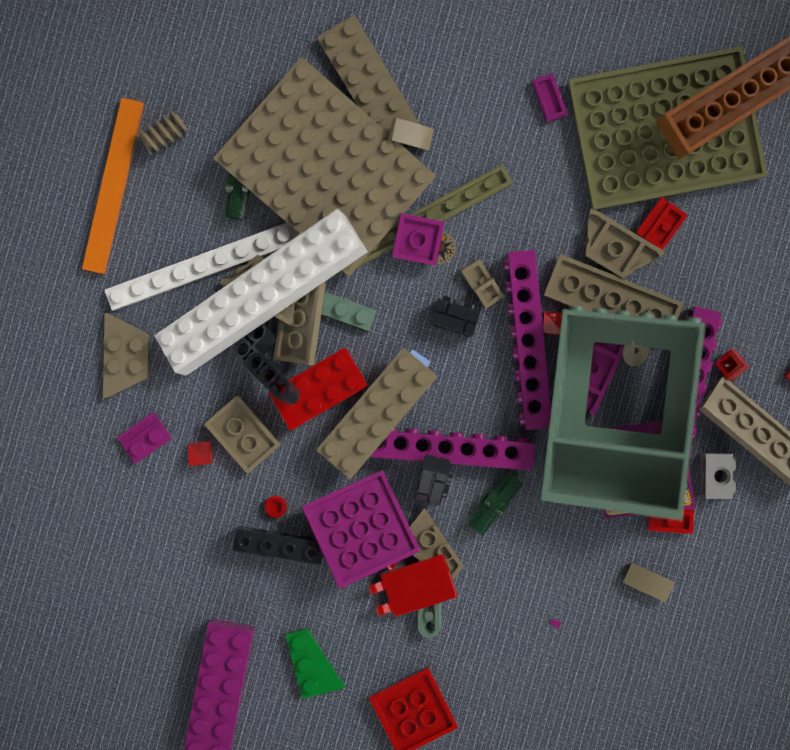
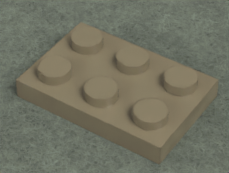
[204,395,282,474]

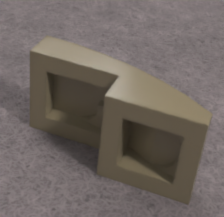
[388,117,434,151]
[460,258,504,309]
[623,562,675,602]

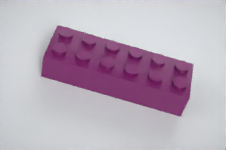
[184,618,256,750]

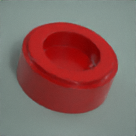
[265,495,287,518]

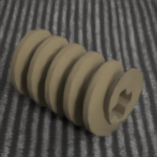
[139,110,189,156]

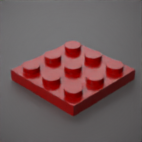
[369,666,459,750]

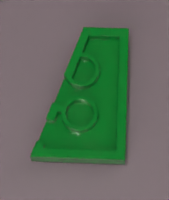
[285,627,346,699]

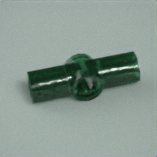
[225,174,251,220]
[468,471,524,536]

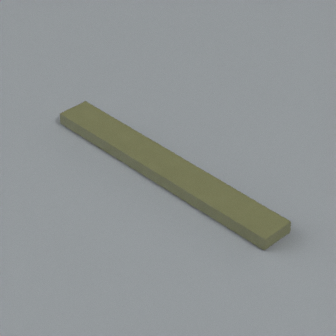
[358,164,513,268]

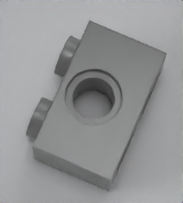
[700,453,736,499]

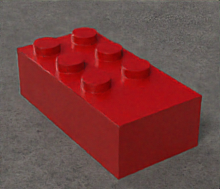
[268,347,368,431]

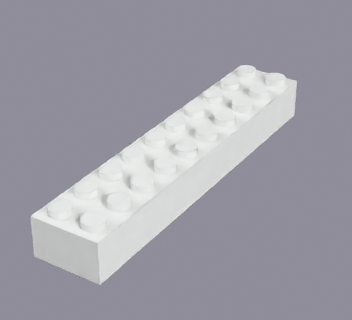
[154,209,368,376]

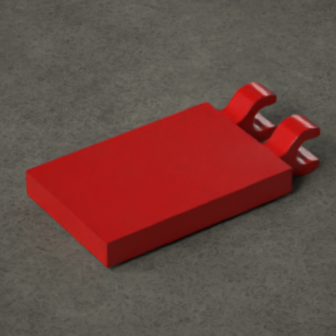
[367,553,458,617]

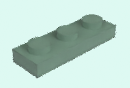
[321,292,377,332]

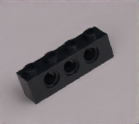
[232,525,323,565]

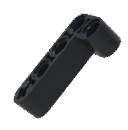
[233,324,300,405]

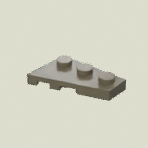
[409,508,464,580]

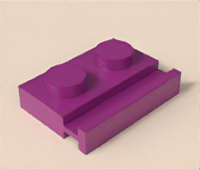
[117,412,173,464]

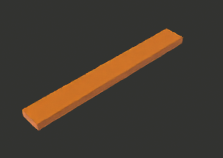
[82,97,144,274]

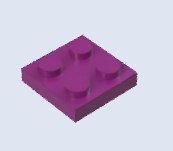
[392,213,445,266]

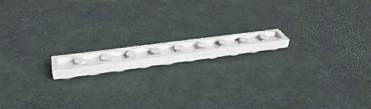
[105,223,300,311]

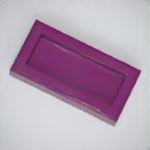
[531,73,568,123]

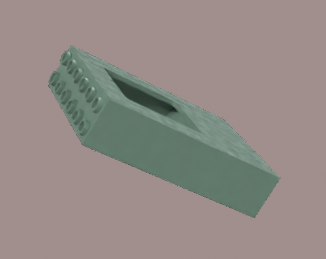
[541,306,705,520]

